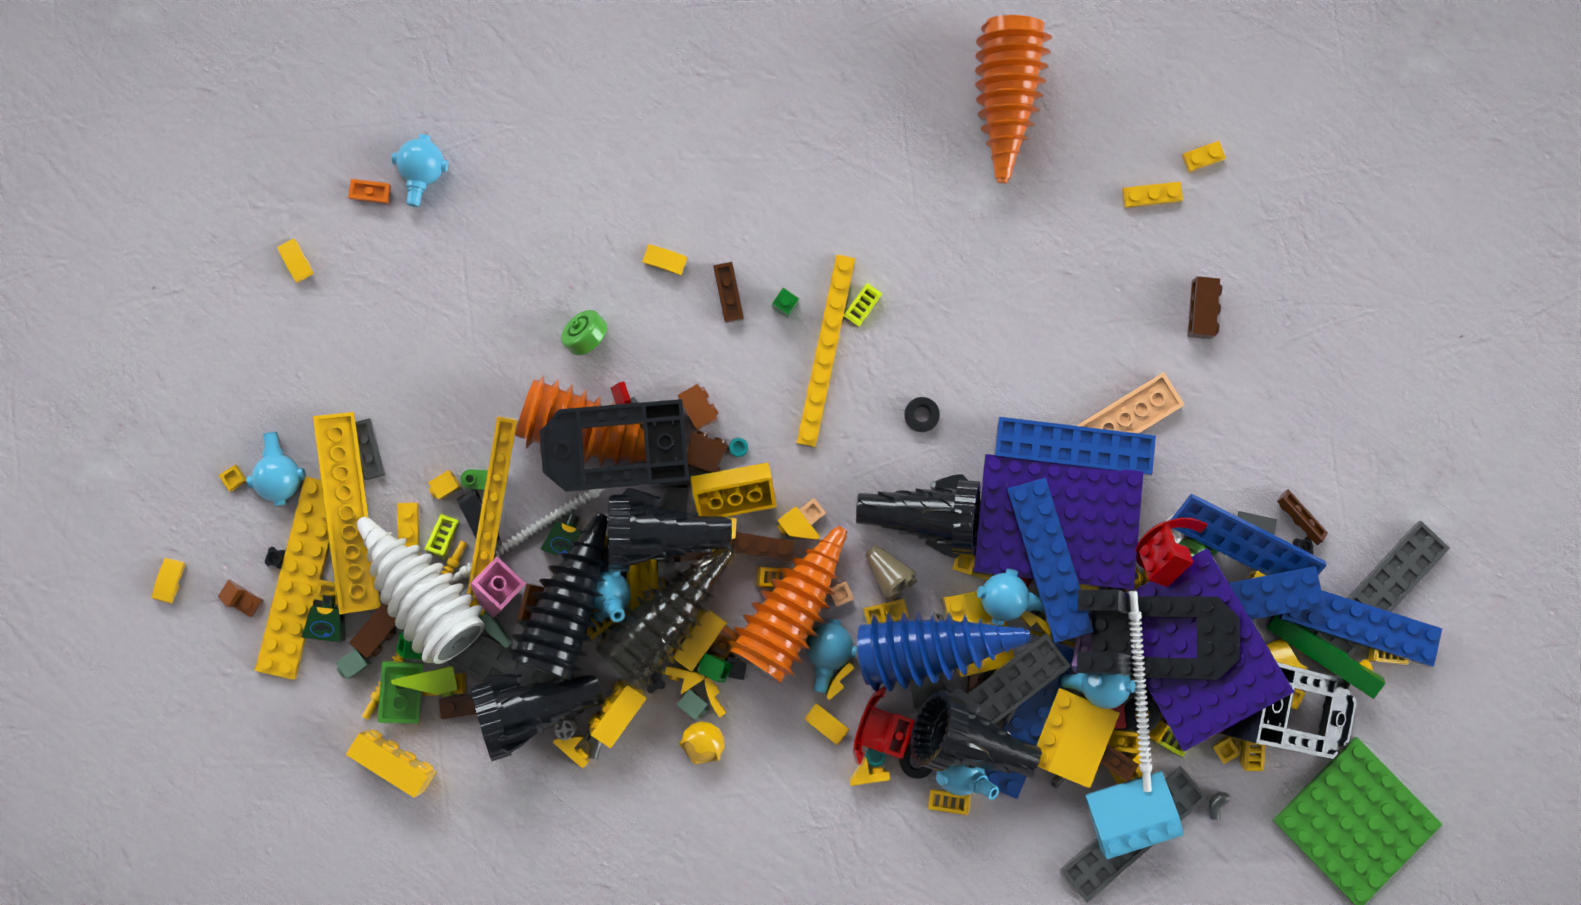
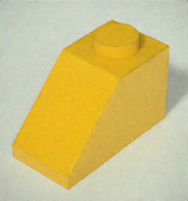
[777,506,820,540]

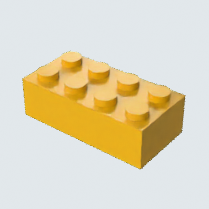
[690,462,777,517]
[345,729,437,798]

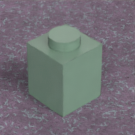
[336,649,372,679]
[677,688,709,720]

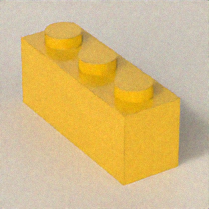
[672,609,728,672]

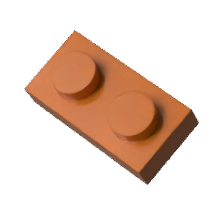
[348,179,391,204]

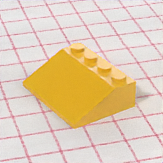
[942,591,1014,677]
[1036,688,1120,788]

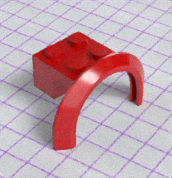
[1136,518,1208,587]
[853,686,914,765]

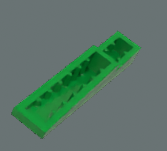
[1266,614,1386,699]

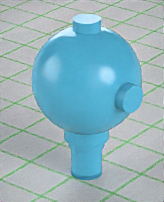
[392,134,449,207]
[247,432,306,506]
[977,568,1044,626]
[592,570,631,622]
[806,618,858,693]
[1061,673,1136,709]
[936,765,999,800]

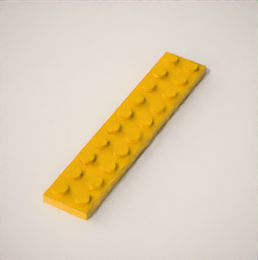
[312,412,380,615]
[255,477,330,680]

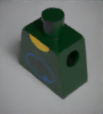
[540,513,582,556]
[302,594,346,642]

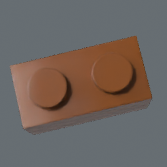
[677,384,719,430]

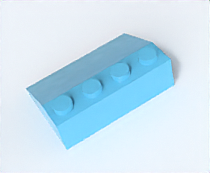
[1085,771,1184,859]

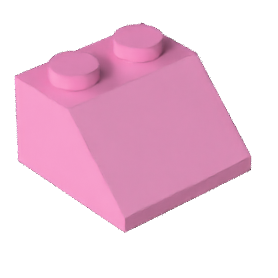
[470,557,526,618]

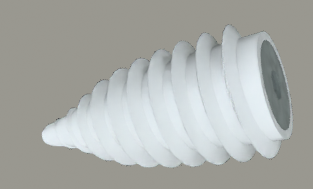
[356,517,485,664]

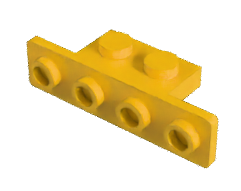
[626,559,659,612]

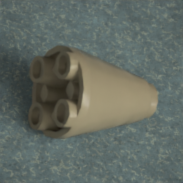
[865,545,918,600]

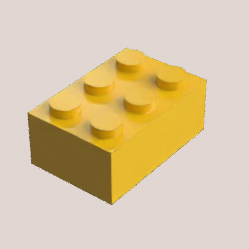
[588,677,647,749]

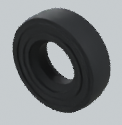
[904,397,940,432]
[1124,697,1161,731]
[899,744,933,779]

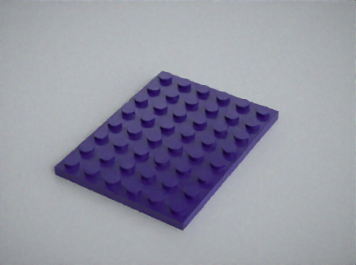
[973,454,1144,590]
[1134,548,1295,751]

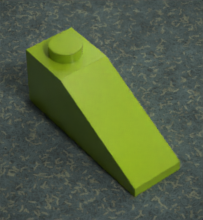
[391,665,458,697]

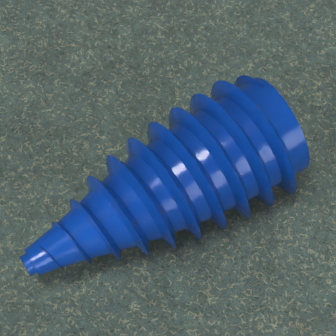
[857,611,1031,692]

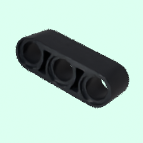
[457,489,500,541]

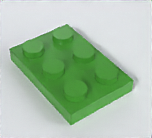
[378,661,424,724]

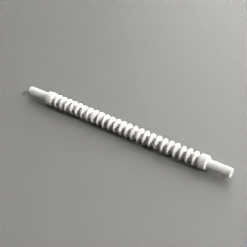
[450,488,607,585]
[1128,591,1153,792]

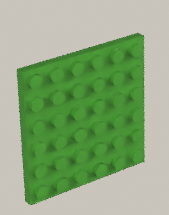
[1272,737,1443,905]

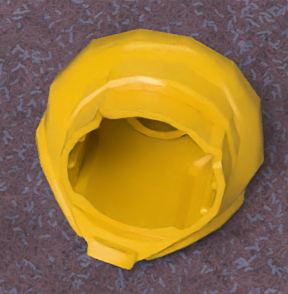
[679,721,725,764]

